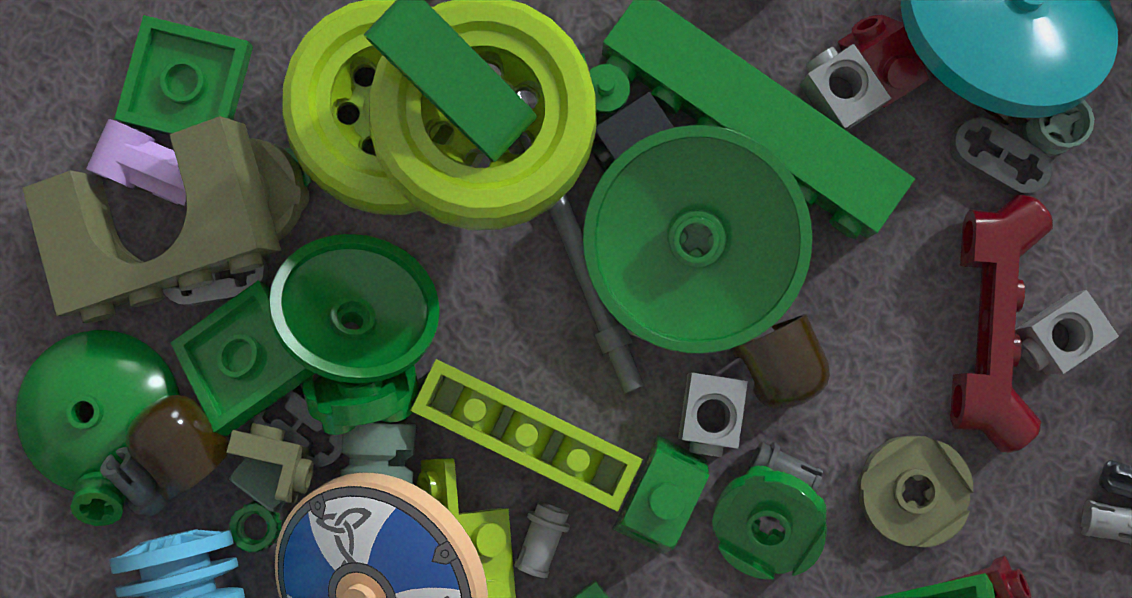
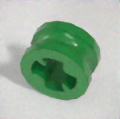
[70,472,126,526]

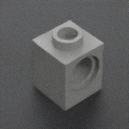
[800,44,891,131]
[1015,290,1119,375]
[678,373,748,457]

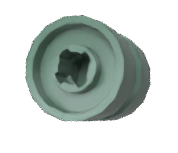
[340,422,416,484]

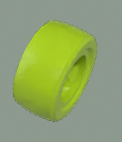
[282,0,485,215]
[369,0,596,230]

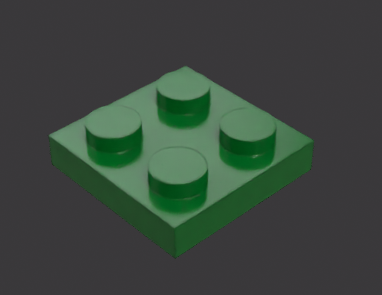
[114,15,253,136]
[171,280,315,436]

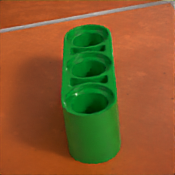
[364,0,538,162]

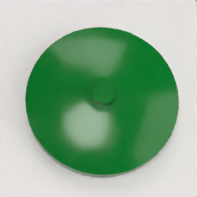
[583,125,812,353]

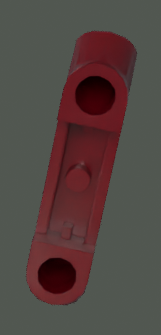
[950,195,1053,453]

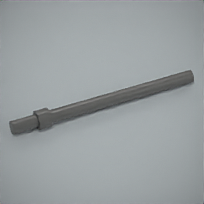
[517,91,644,394]

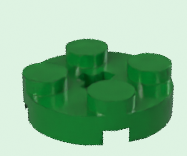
[303,365,419,435]
[712,466,827,579]

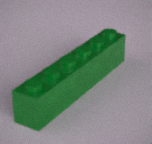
[602,0,915,239]

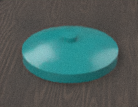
[901,0,1118,118]

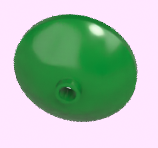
[269,234,440,383]
[16,330,180,492]

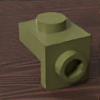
[226,423,314,503]

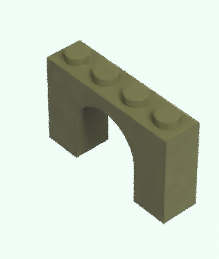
[22,116,281,323]

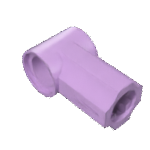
[86,119,187,207]

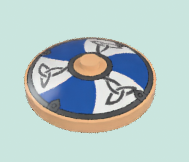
[275,473,488,598]

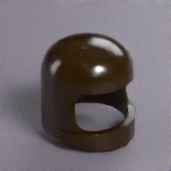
[731,314,830,409]
[126,395,229,500]

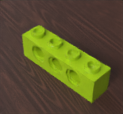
[411,359,643,512]

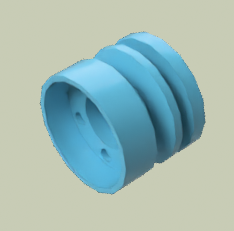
[109,529,245,598]

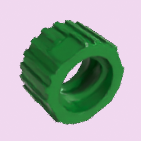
[229,501,282,553]

